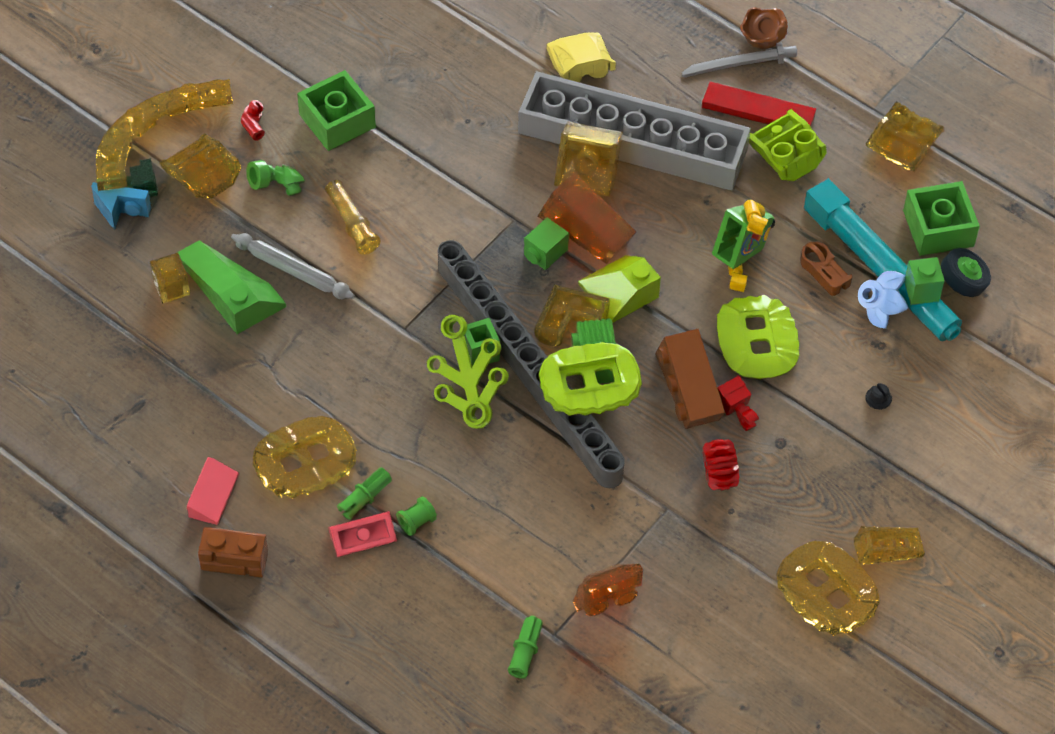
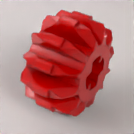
[702,439,740,491]

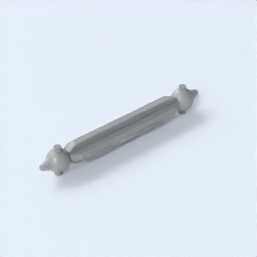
[231,233,355,299]

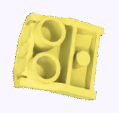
[547,33,616,82]

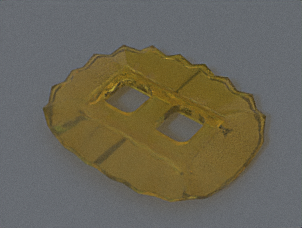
[252,416,357,498]
[776,541,880,636]

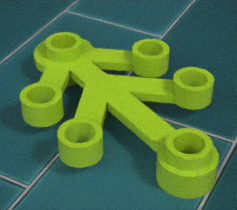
[427,315,509,429]

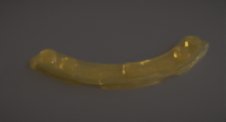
[96,79,233,191]

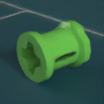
[396,496,437,536]

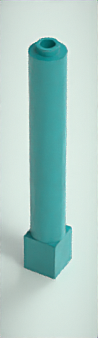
[803,179,962,341]

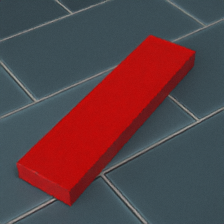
[702,81,816,127]

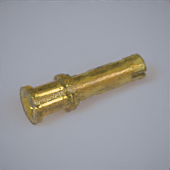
[325,180,381,255]

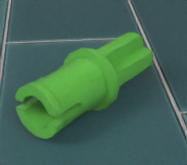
[337,467,392,520]
[507,616,543,679]

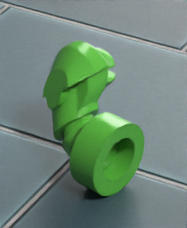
[246,160,305,196]

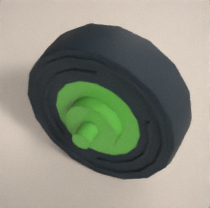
[941,248,991,297]

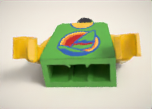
[712,200,775,292]

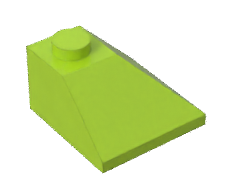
[578,255,661,323]

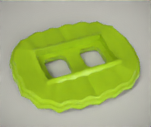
[717,295,799,379]
[538,342,642,416]

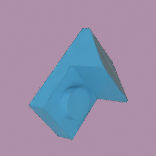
[91,182,151,230]

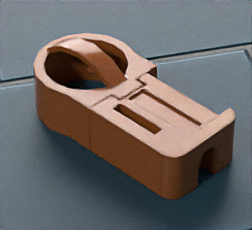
[800,242,853,296]

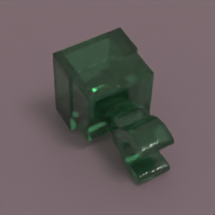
[108,158,158,197]

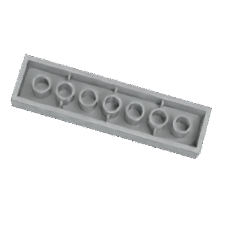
[518,71,751,191]

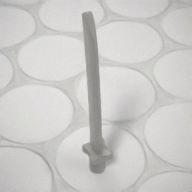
[682,42,797,78]

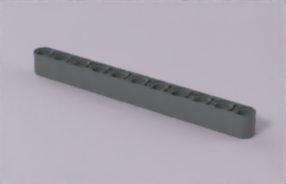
[438,240,624,488]

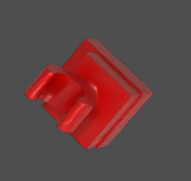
[717,375,759,431]

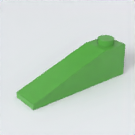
[175,240,286,334]

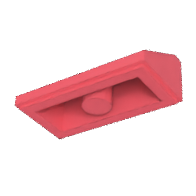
[187,457,239,525]
[328,511,397,557]

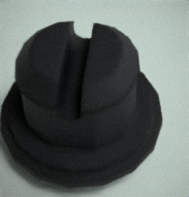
[865,383,892,410]

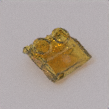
[866,101,945,172]
[160,133,241,199]

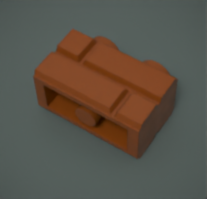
[198,527,268,578]

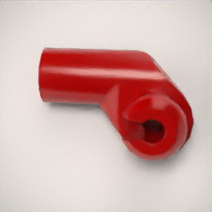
[241,100,265,141]

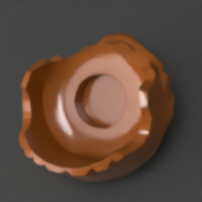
[740,7,788,49]

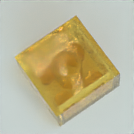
[554,121,623,196]

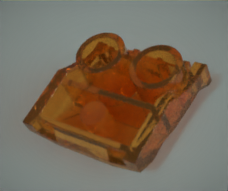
[573,564,643,617]

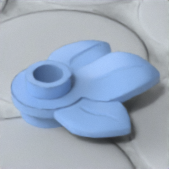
[858,271,908,328]

